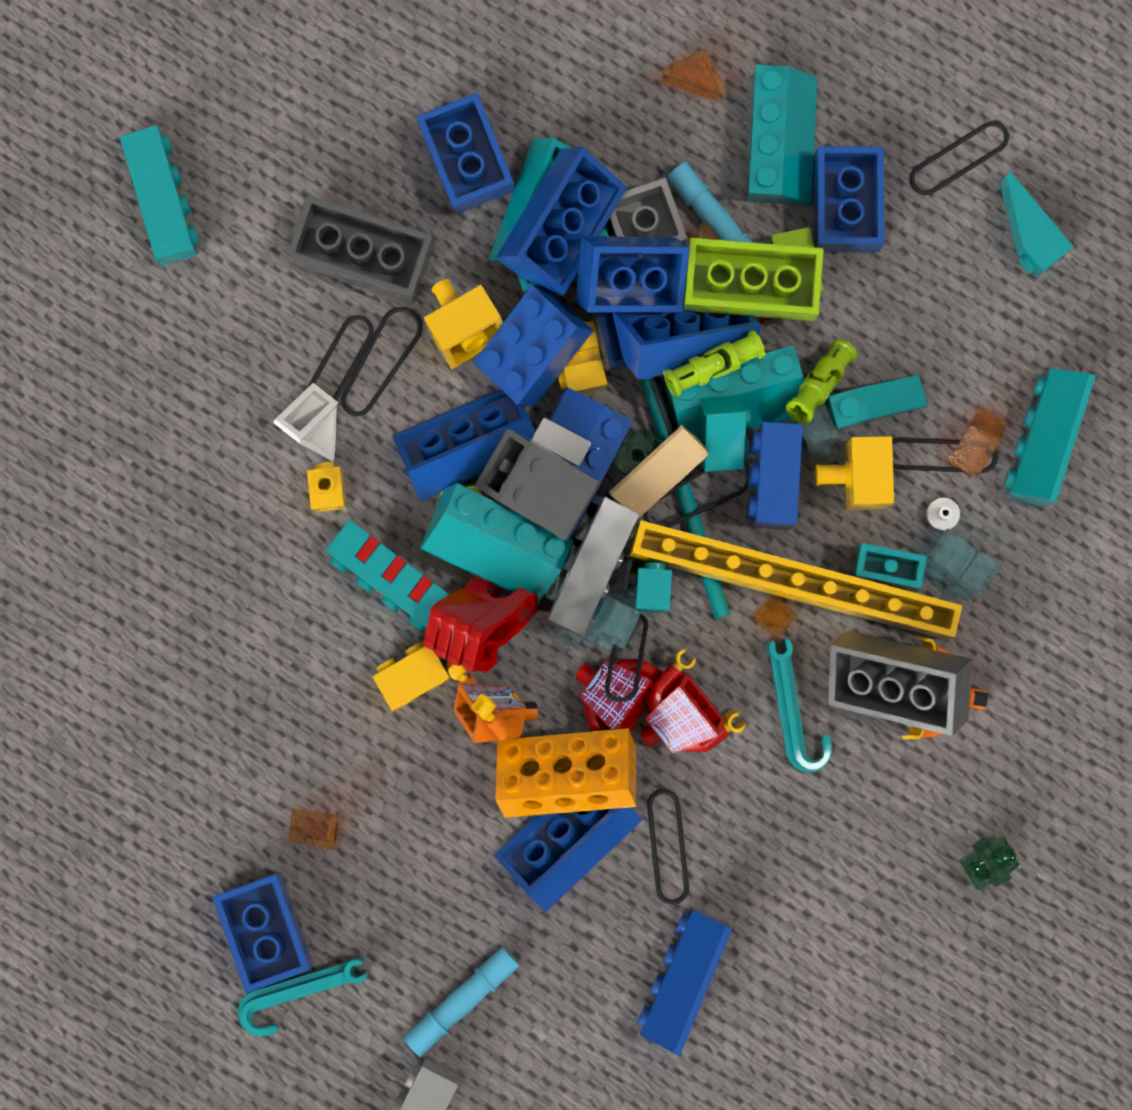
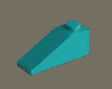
[1000,172,1074,277]
[825,375,928,433]

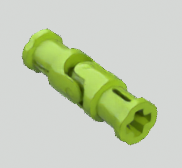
[663,330,766,398]
[785,339,857,424]

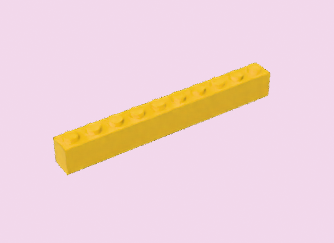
[628,520,963,640]

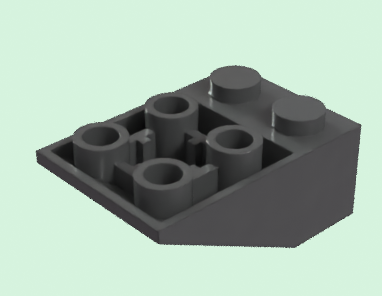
[475,428,601,541]

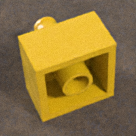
[424,279,503,370]
[814,436,894,510]

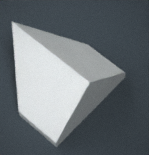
[273,383,338,462]

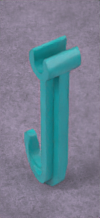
[766,638,832,772]
[238,955,369,1036]

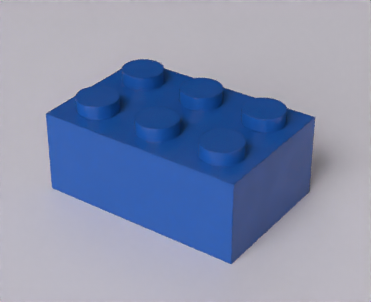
[416,93,514,215]
[814,146,884,252]
[576,236,689,312]
[473,285,594,407]
[746,422,803,530]
[212,871,314,993]

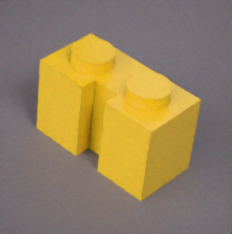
[558,321,607,394]
[372,642,451,712]

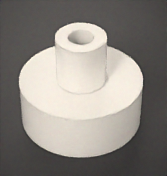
[926,498,960,531]

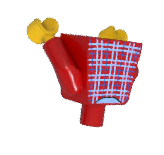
[640,648,746,753]
[576,658,663,732]

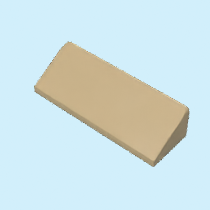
[609,425,709,519]

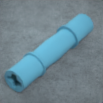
[666,162,752,243]
[403,946,520,1057]

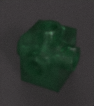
[613,426,663,475]
[960,836,1020,890]

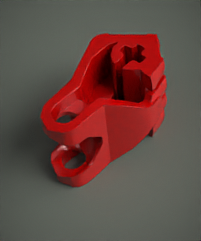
[423,576,538,673]

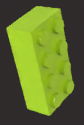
[683,238,824,321]

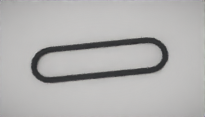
[910,121,1009,195]
[307,315,374,401]
[892,437,998,473]
[605,611,648,702]
[647,789,689,905]

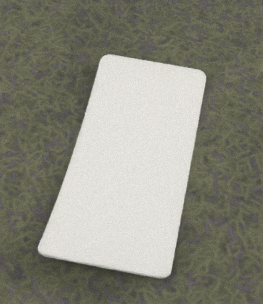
[532,418,591,466]

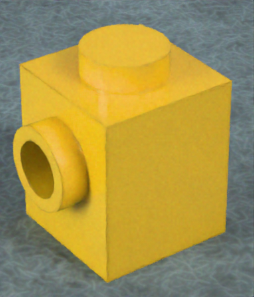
[307,462,347,512]

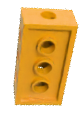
[495,728,636,818]

